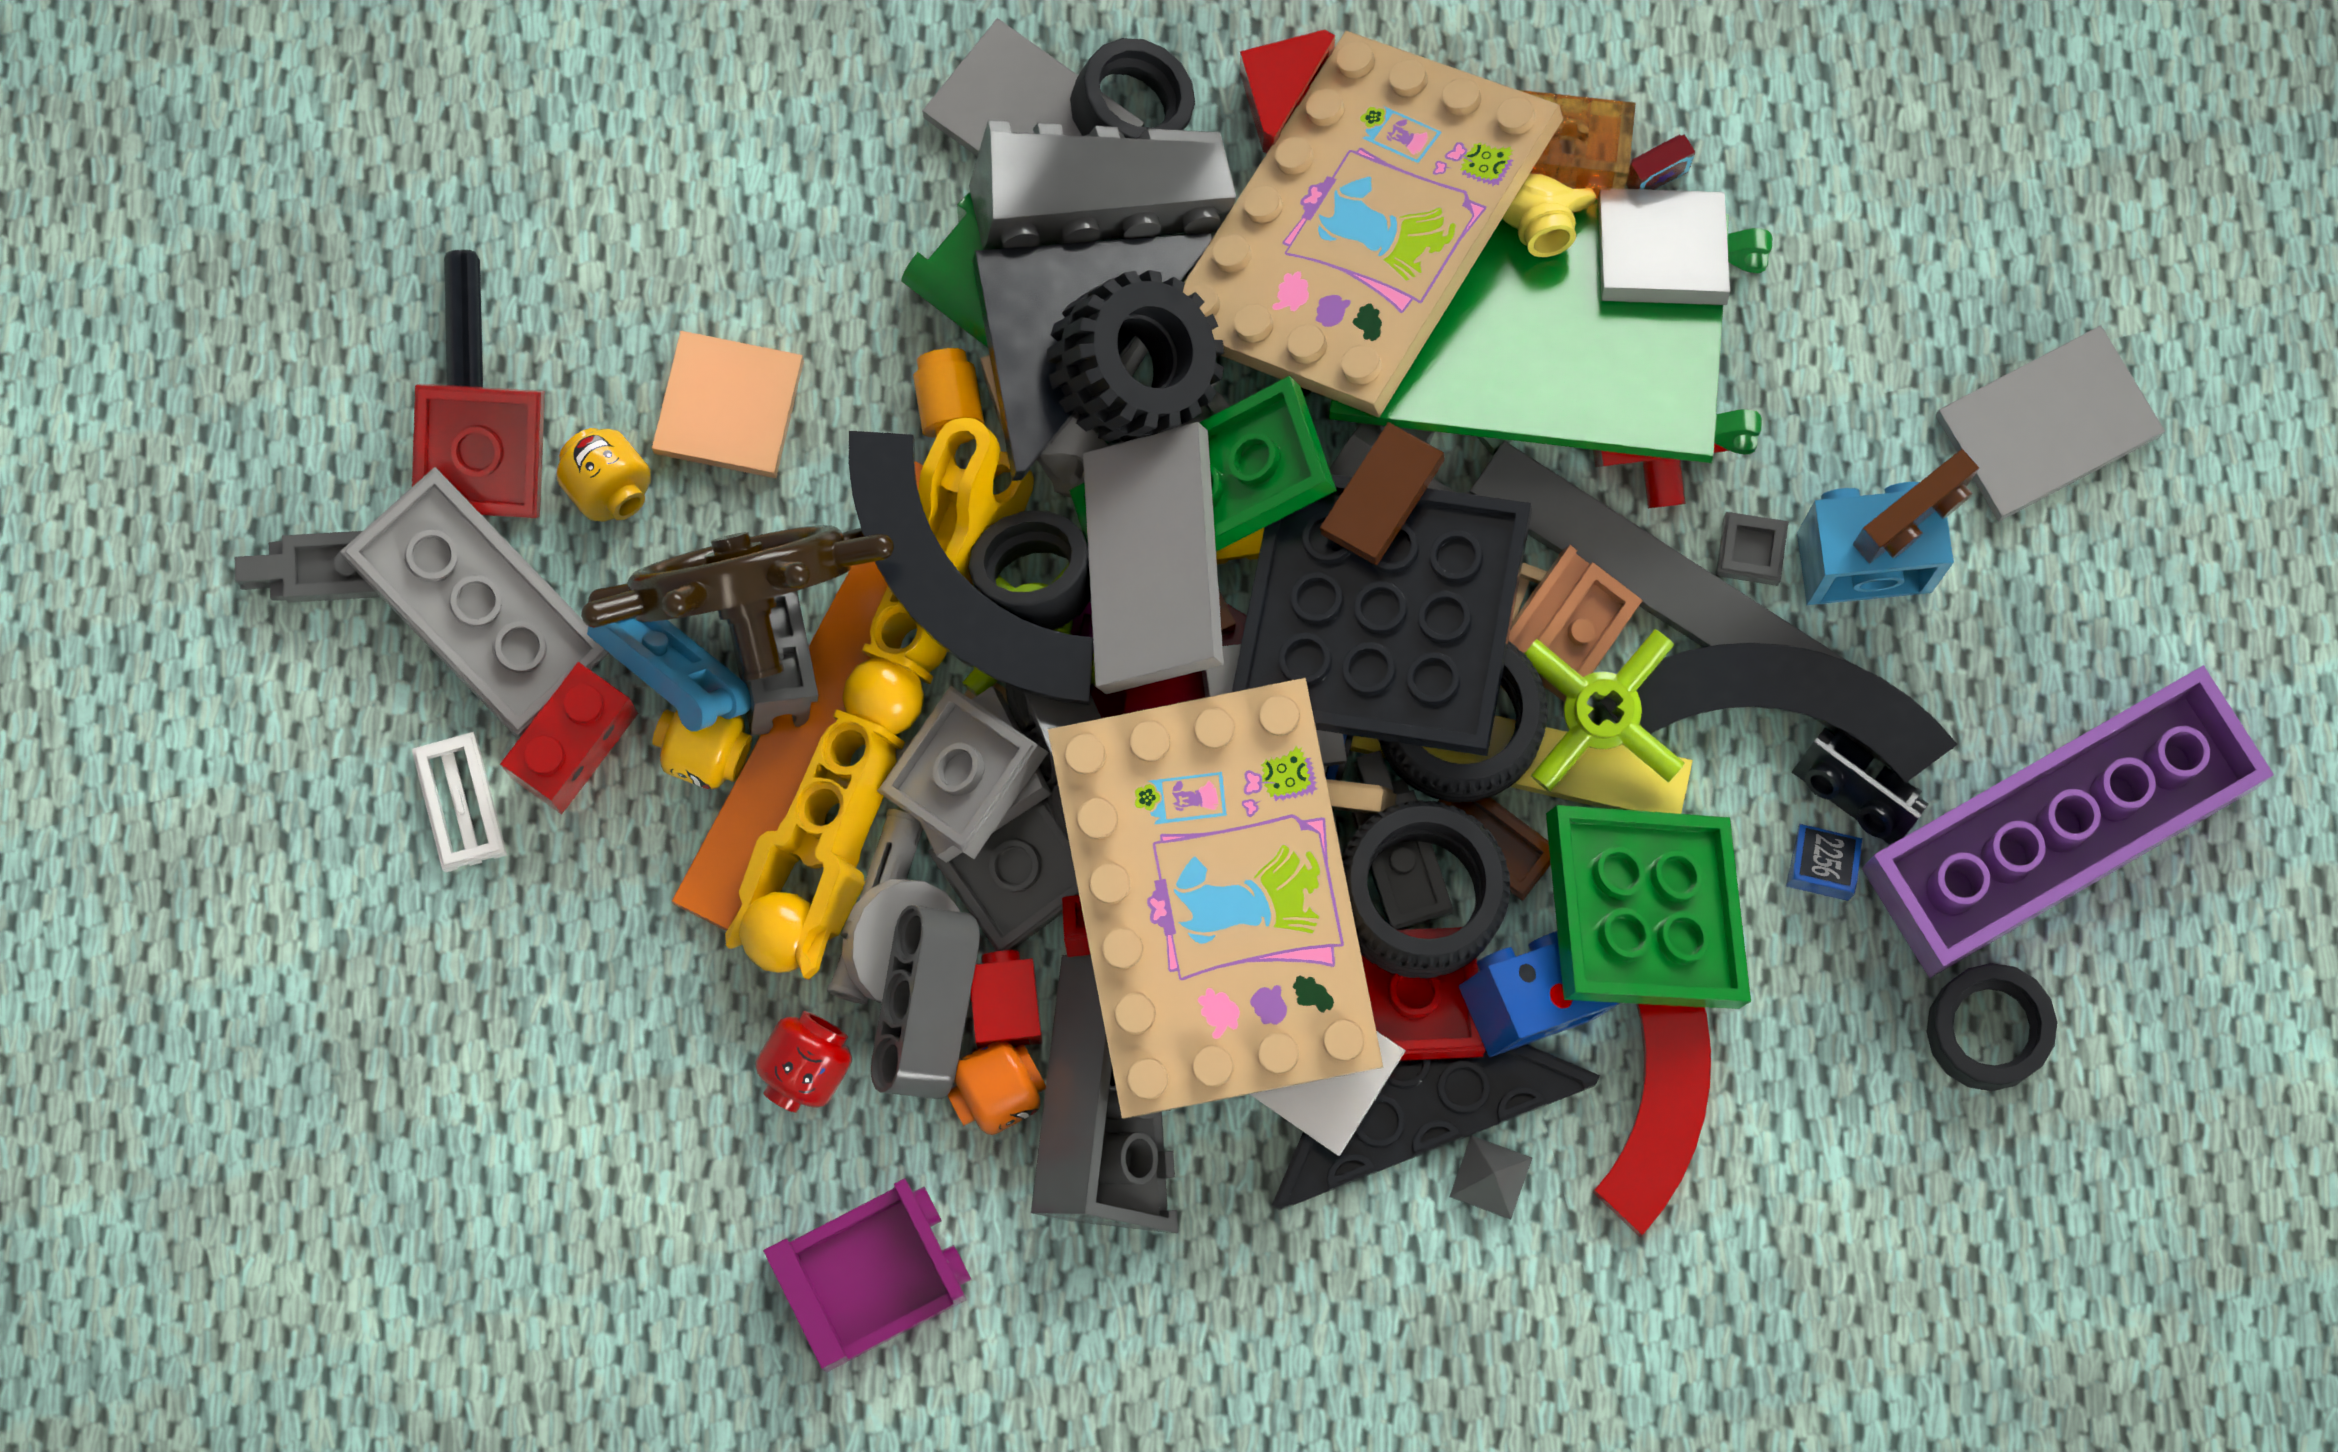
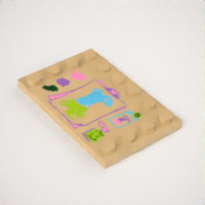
[1183,31,1563,417]
[1048,678,1384,1119]

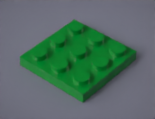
[1546,805,1751,1009]

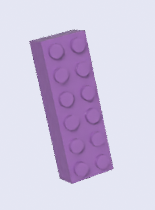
[1862,665,2274,979]

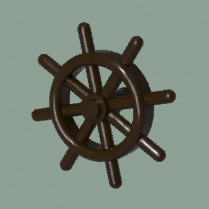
[581,525,894,681]

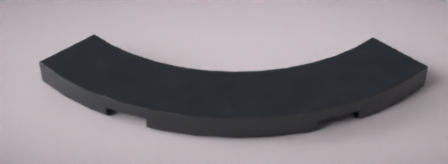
[848,431,1094,705]
[1600,643,1958,784]

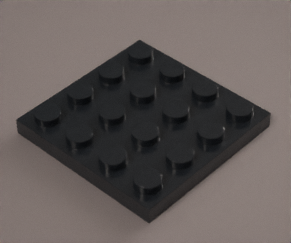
[1232,474,1532,756]

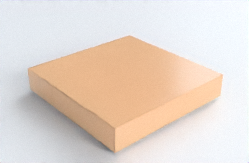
[652,331,804,478]

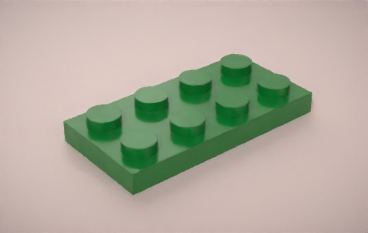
[1069,376,1337,552]

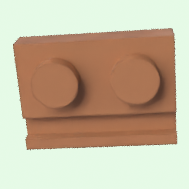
[1509,545,1643,702]

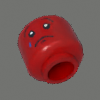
[755,1011,852,1113]

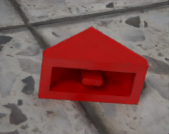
[1240,29,1335,154]

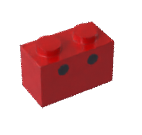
[500,662,639,815]

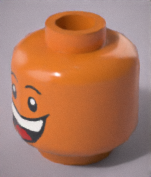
[947,1041,1046,1135]

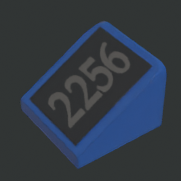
[1786,824,1863,901]

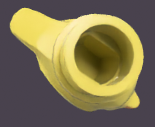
[1503,174,1596,257]

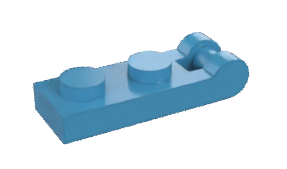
[587,617,751,731]

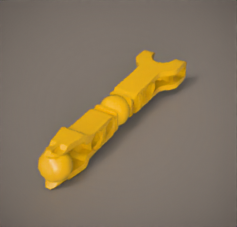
[725,418,1034,980]

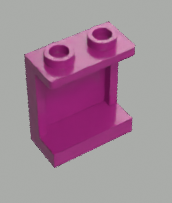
[763,1178,972,1372]

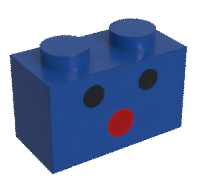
[1459,931,1621,1058]

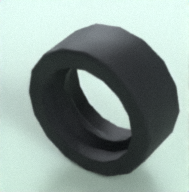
[1070,38,1195,139]
[968,511,1091,630]
[1926,963,2058,1091]

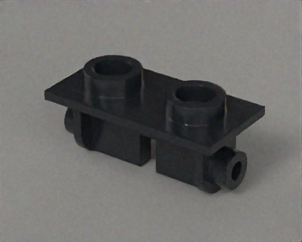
[1792,728,1929,845]

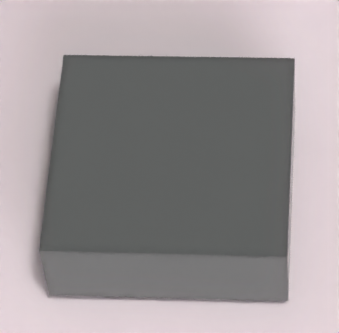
[1716,512,1789,586]

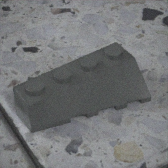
[969,120,1236,250]
[1031,955,1178,1233]

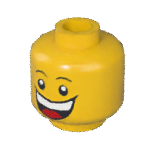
[557,428,651,522]
[652,709,752,790]

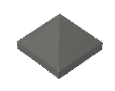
[1449,1135,1532,1220]

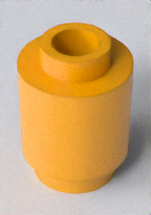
[913,348,984,444]

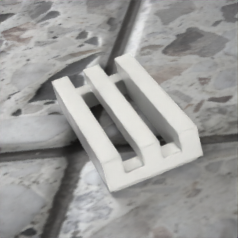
[412,732,507,873]

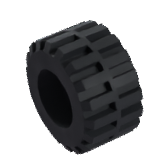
[1047,270,1224,443]

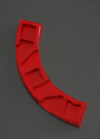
[1593,1004,1711,1237]

